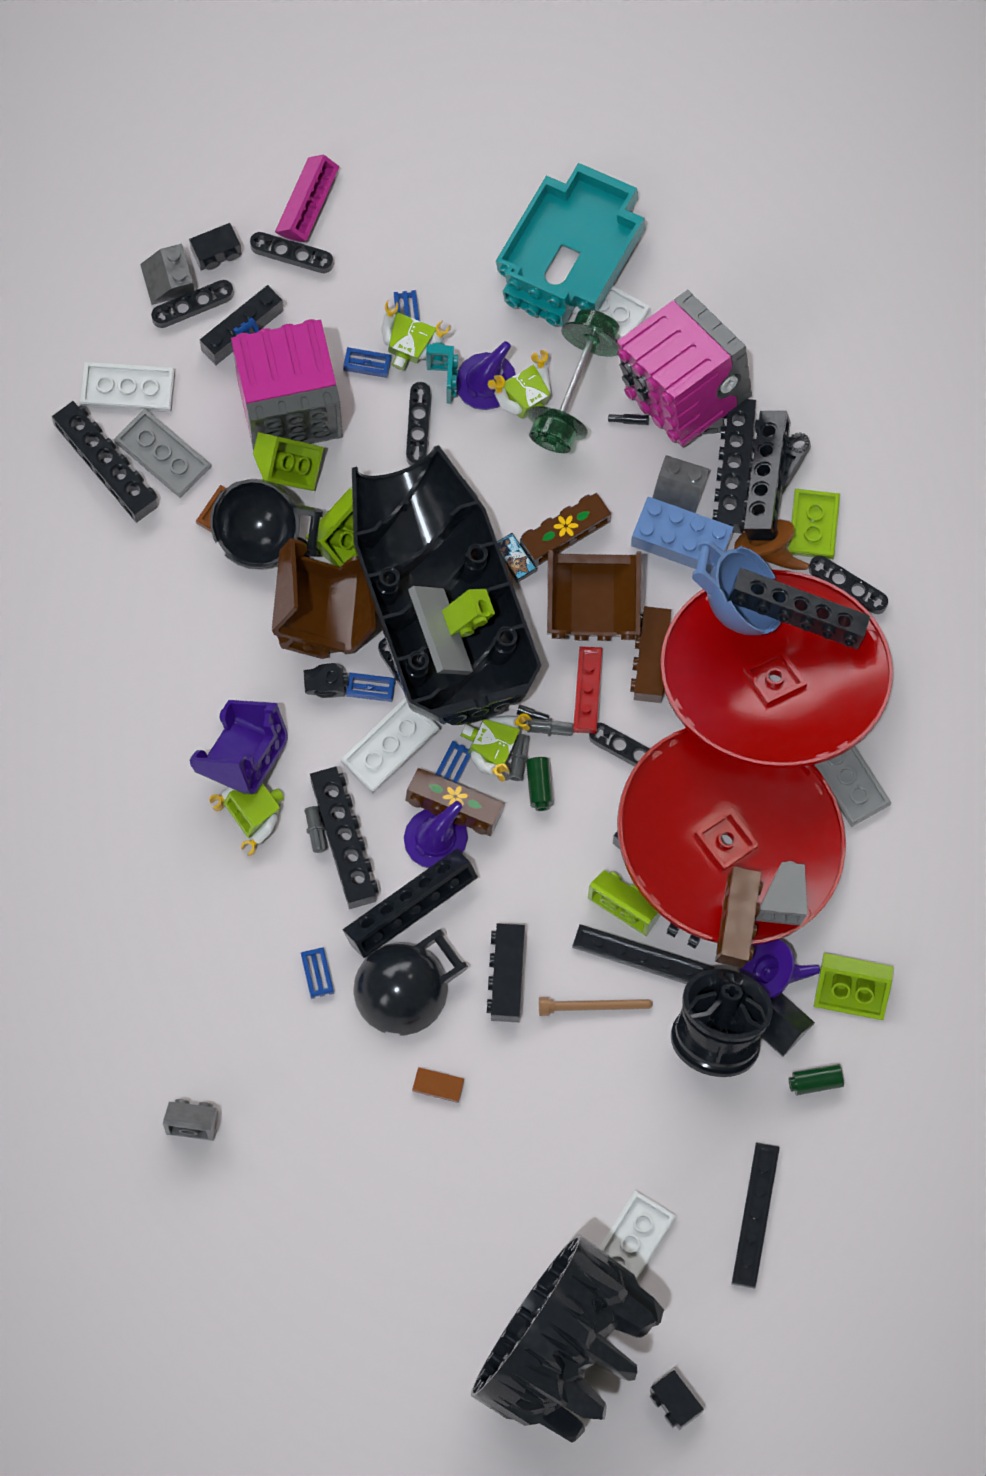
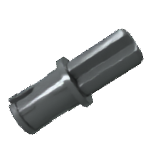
[527,718,573,736]
[508,734,529,781]
[304,806,326,853]

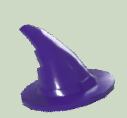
[456,341,516,410]
[404,801,468,868]
[740,940,820,999]

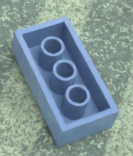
[631,497,734,574]

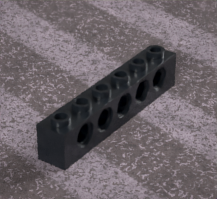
[712,399,756,534]
[52,401,158,523]
[741,411,791,540]
[728,568,870,650]
[310,766,379,909]
[342,849,478,958]

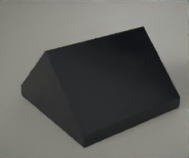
[761,993,815,1057]

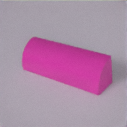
[275,154,340,242]

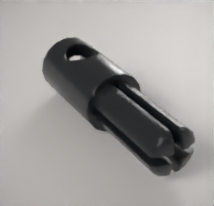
[517,705,549,720]

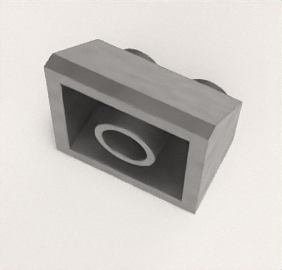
[140,243,194,305]
[652,455,709,513]
[163,1099,218,1141]

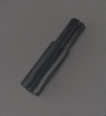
[608,414,649,425]

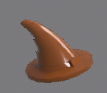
[734,519,809,570]

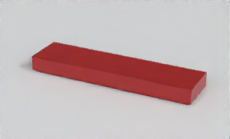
[573,646,603,734]

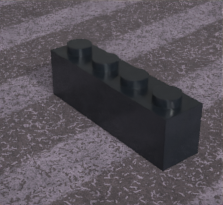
[199,285,284,366]
[486,923,525,1023]

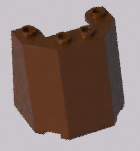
[272,538,376,659]
[547,550,641,641]

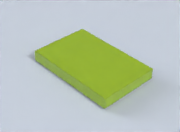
[788,488,840,560]

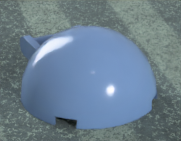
[692,539,781,635]

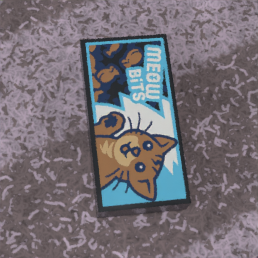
[497,533,537,583]

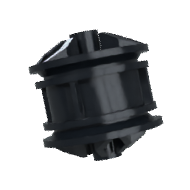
[671,969,773,1077]

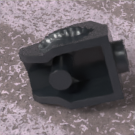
[303,663,348,698]

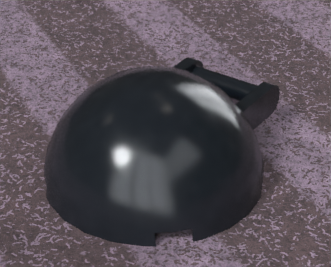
[210,479,323,569]
[353,929,468,1036]

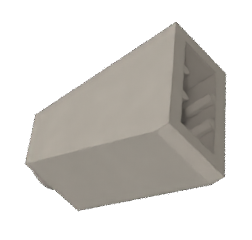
[755,861,807,925]

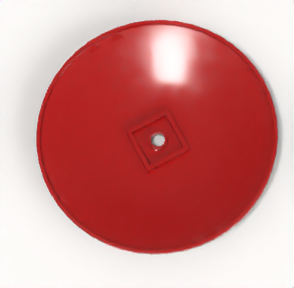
[660,569,893,769]
[617,728,846,945]

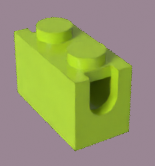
[442,589,495,637]

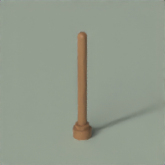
[539,997,653,1016]

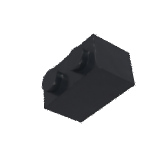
[189,223,242,271]
[649,1370,704,1430]

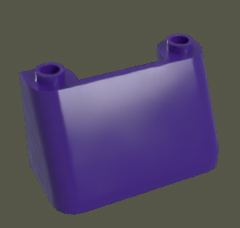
[189,700,288,795]

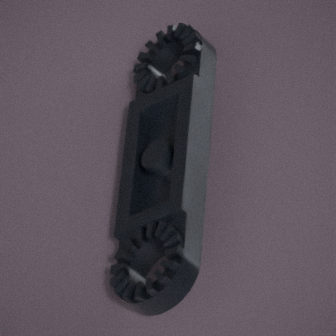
[760,432,811,496]

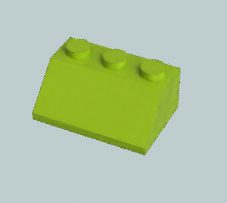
[253,432,324,491]
[306,488,357,567]
[588,870,661,937]
[813,953,894,1020]

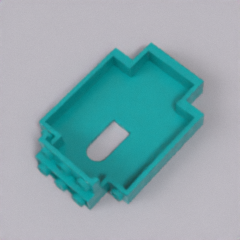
[496,163,646,327]

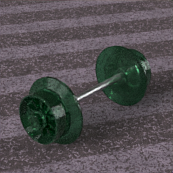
[527,309,620,453]

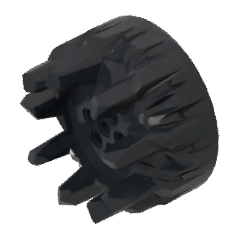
[471,1234,664,1443]

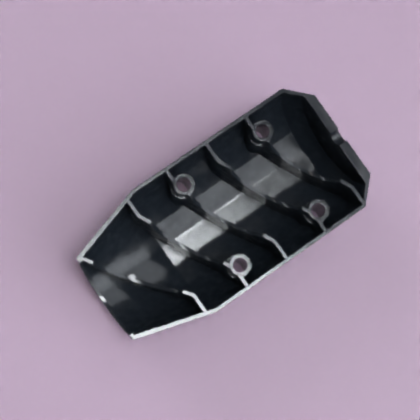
[352,445,542,725]

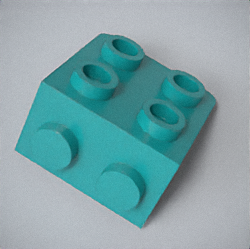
[426,342,458,404]

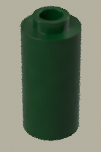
[526,757,553,811]
[788,1064,844,1096]

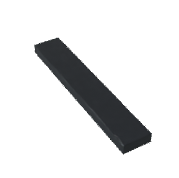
[572,924,715,984]
[731,1143,780,1289]

